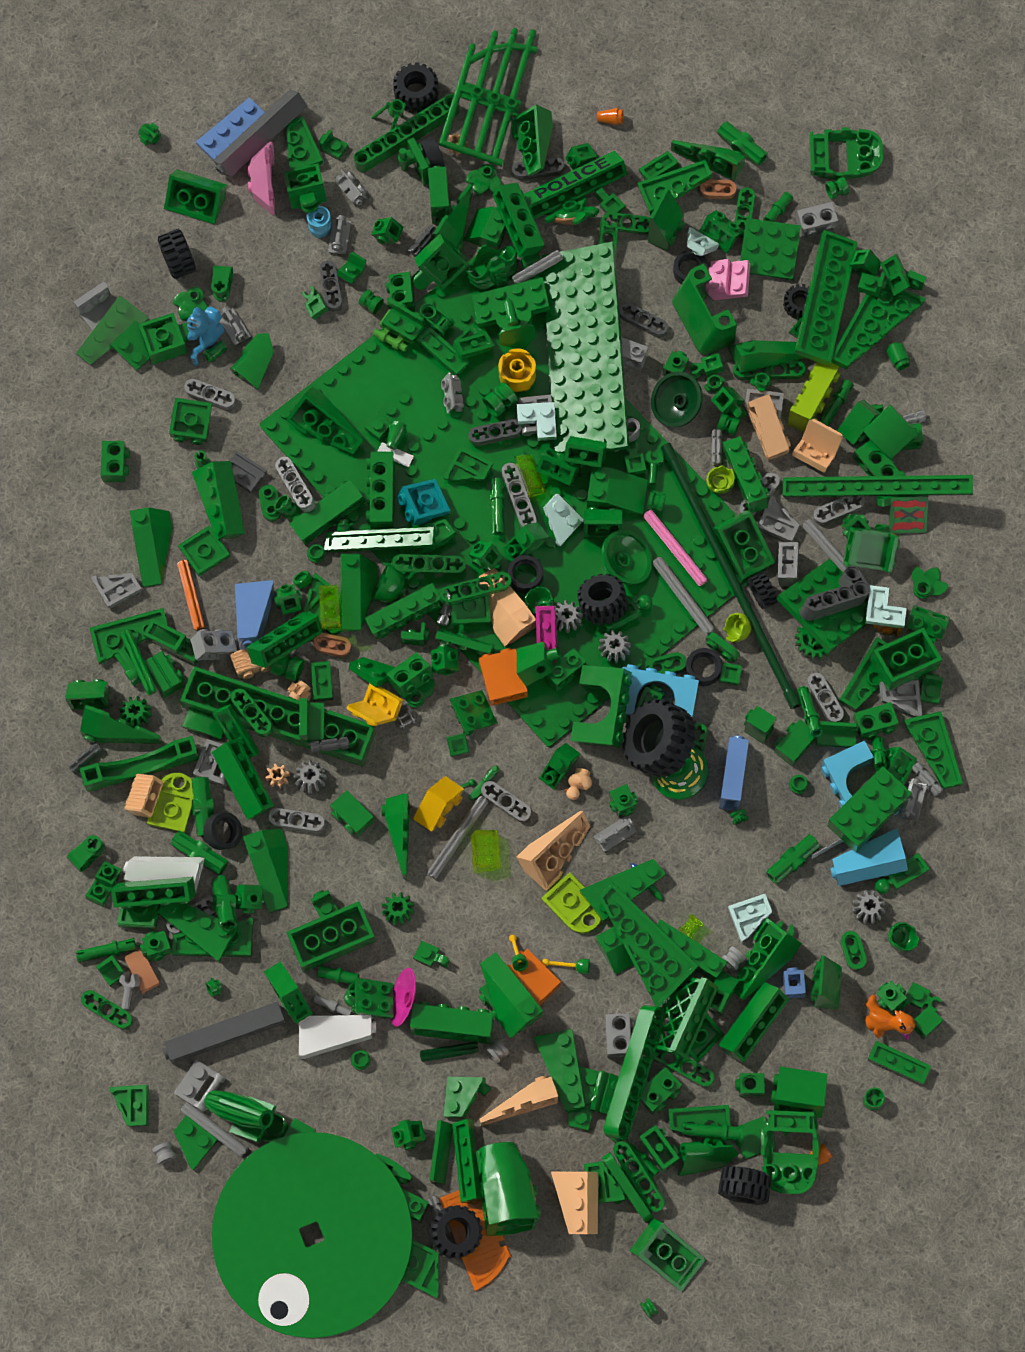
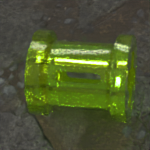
[678,914,704,939]

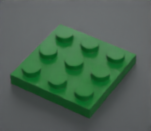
[740,218,801,280]

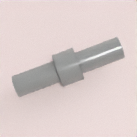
[313,995,352,1015]

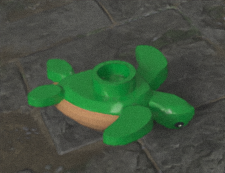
[545,196,599,225]

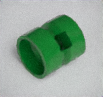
[482,382,518,417]
[270,654,305,683]

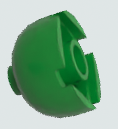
[372,564,407,603]

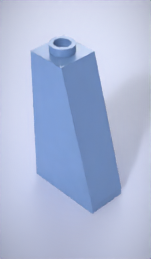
[235,580,275,650]
[719,736,749,811]

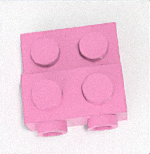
[706,259,751,300]

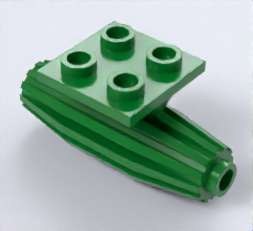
[204,1090,277,1143]

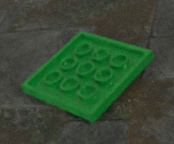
[777,558,868,653]

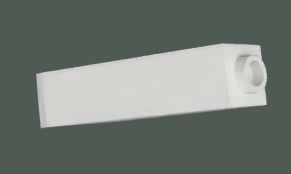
[123,856,205,892]
[299,1015,376,1059]

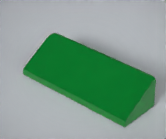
[430,1120,453,1185]

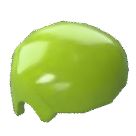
[706,465,736,494]
[723,613,751,643]

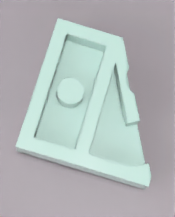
[687,227,719,256]
[543,493,584,546]
[728,894,772,943]

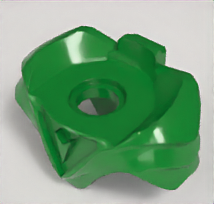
[465,245,517,290]

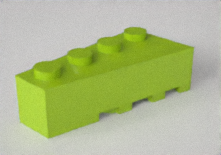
[787,362,841,432]

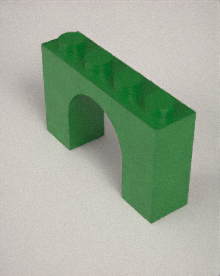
[570,665,632,748]

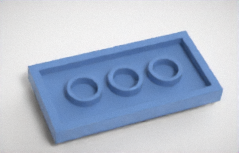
[196,98,265,160]

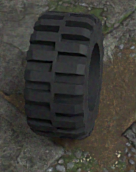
[622,699,696,777]

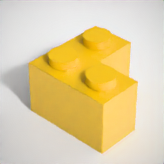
[413,776,464,832]

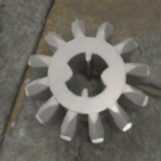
[556,600,583,633]
[598,630,631,664]
[294,760,327,794]
[852,890,886,924]

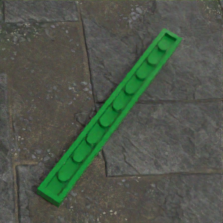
[783,475,973,497]

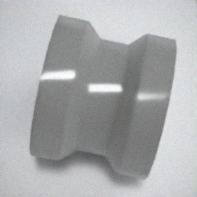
[721,946,746,971]
[485,1038,510,1064]
[152,1141,177,1165]

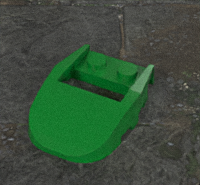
[809,127,883,180]
[761,1110,821,1194]

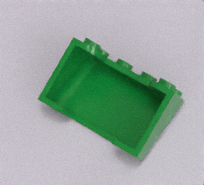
[672,264,737,355]

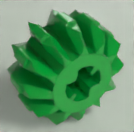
[119,696,152,728]
[382,892,415,926]

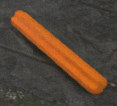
[177,560,205,631]

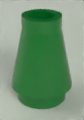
[386,421,407,450]

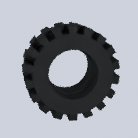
[393,62,439,113]
[158,228,196,279]
[577,574,628,625]
[718,1166,772,1205]
[428,1205,483,1259]

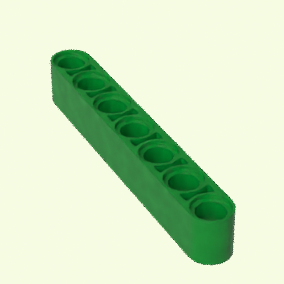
[354,94,460,172]
[603,1005,666,1139]

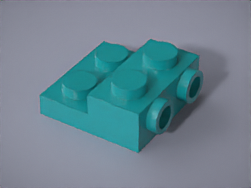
[398,479,450,526]

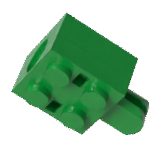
[283,164,327,213]
[412,233,469,290]
[139,312,190,365]

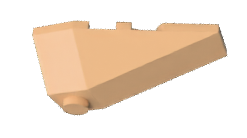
[478,568,536,647]
[517,811,591,890]
[480,1076,558,1126]

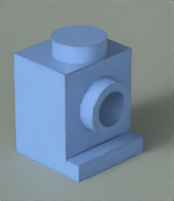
[783,967,806,998]

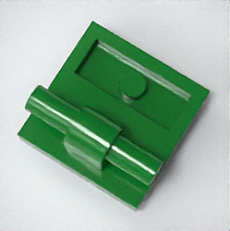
[398,138,431,186]

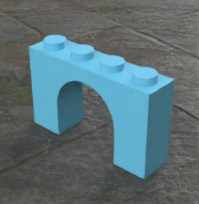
[623,664,699,717]
[821,741,901,816]

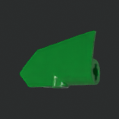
[230,333,274,390]
[678,1137,739,1176]

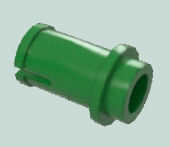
[204,340,228,363]
[194,450,210,468]

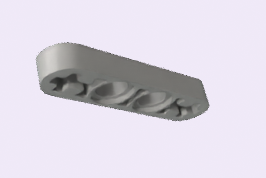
[275,457,316,513]
[502,463,537,528]

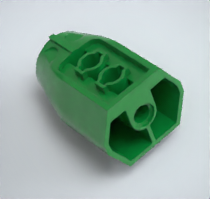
[476,1142,541,1236]

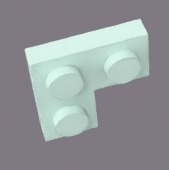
[517,402,556,441]
[865,585,906,629]

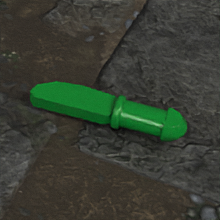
[468,765,499,801]

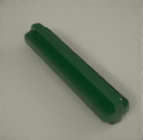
[420,1042,479,1062]

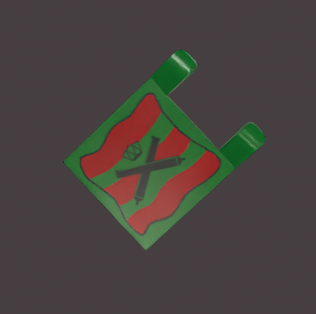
[875,495,928,533]

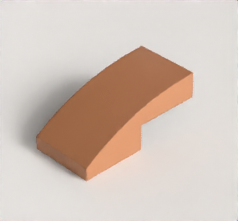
[124,949,160,994]

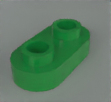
[259,485,281,522]
[705,632,740,662]
[649,652,686,674]
[840,931,867,971]

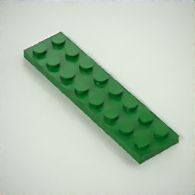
[794,230,858,366]

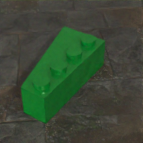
[192,461,245,539]

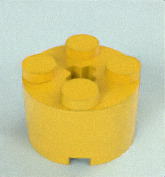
[498,349,536,392]

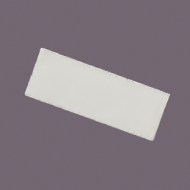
[378,442,414,467]
[812,839,844,859]

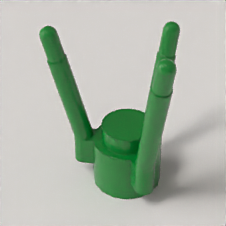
[371,99,406,130]

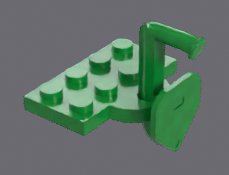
[472,277,550,349]

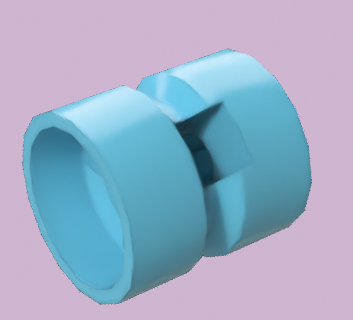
[307,206,332,238]

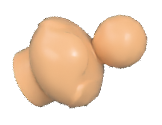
[565,768,592,800]

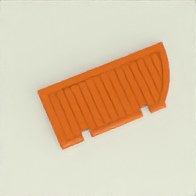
[439,1190,511,1291]

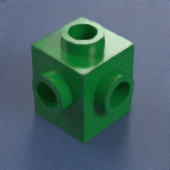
[371,217,404,245]
[841,514,871,539]
[468,541,503,570]
[274,584,303,615]
[431,645,459,676]
[609,784,638,817]
[235,884,264,914]
[140,931,172,962]
[876,980,910,1015]
[391,1119,426,1150]

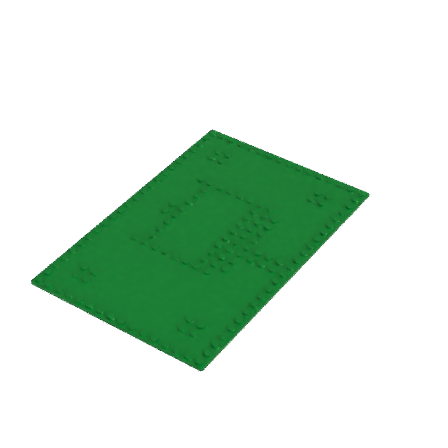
[260,256,776,747]

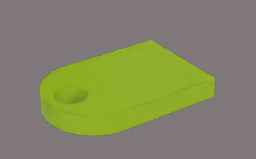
[147,773,193,833]
[541,872,601,934]

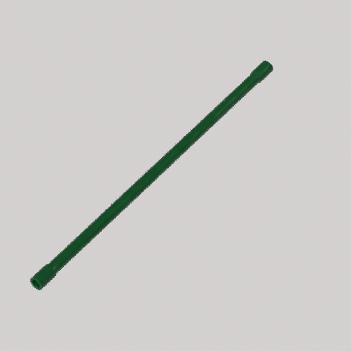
[661,443,801,709]

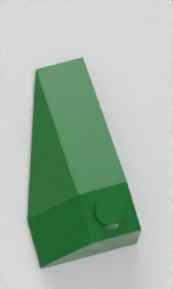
[511,104,553,176]
[671,140,746,182]
[434,183,473,252]
[728,340,805,373]
[286,387,364,454]
[130,507,172,588]
[339,554,378,632]
[80,705,162,744]
[382,794,410,879]
[243,829,288,914]
[734,918,802,1000]
[480,952,543,1039]

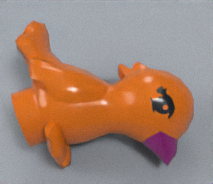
[866,994,915,1040]

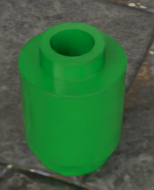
[886,342,910,371]

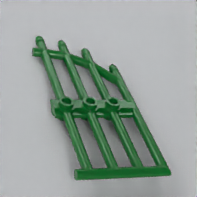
[438,28,538,167]

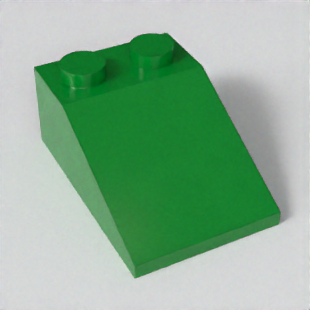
[648,188,685,251]
[587,467,648,516]
[713,511,775,580]
[629,1218,706,1292]

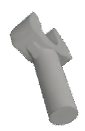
[119,971,140,1010]

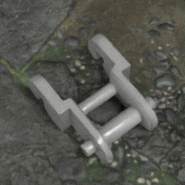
[395,701,416,730]

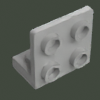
[74,282,115,331]

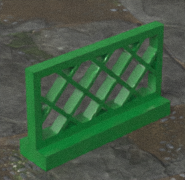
[656,977,718,1059]

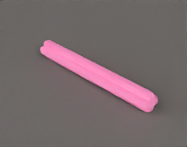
[644,510,707,586]

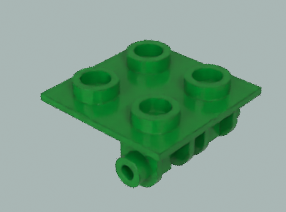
[449,690,498,736]
[351,977,394,1019]

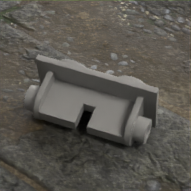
[336,169,369,206]
[328,215,351,254]
[220,307,251,346]
[441,372,464,414]
[900,778,928,820]
[593,817,637,852]

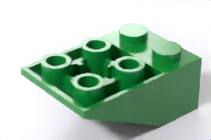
[810,956,842,1010]

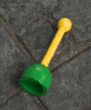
[509,935,528,971]
[542,959,590,975]

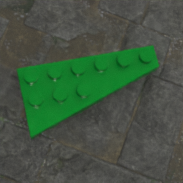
[831,276,926,369]
[599,882,699,1007]

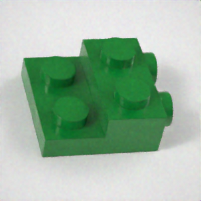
[169,398,212,445]

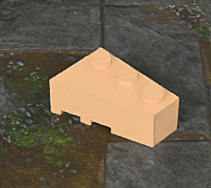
[747,394,791,461]
[551,1172,598,1234]

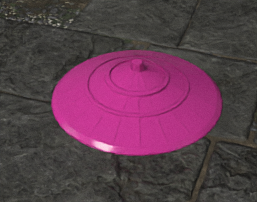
[390,968,417,1026]

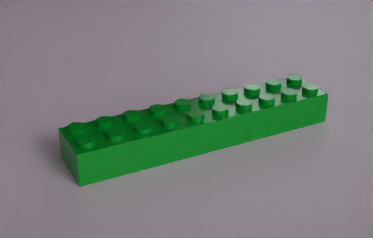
[180,666,376,767]

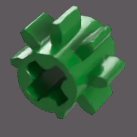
[138,122,161,146]

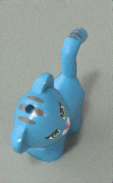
[187,306,225,366]

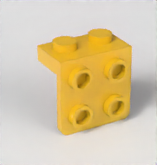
[347,683,403,726]

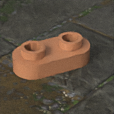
[700,179,736,200]
[313,633,351,657]

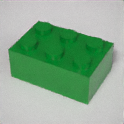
[870,628,943,691]

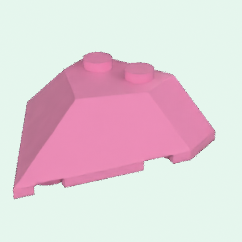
[248,142,275,215]

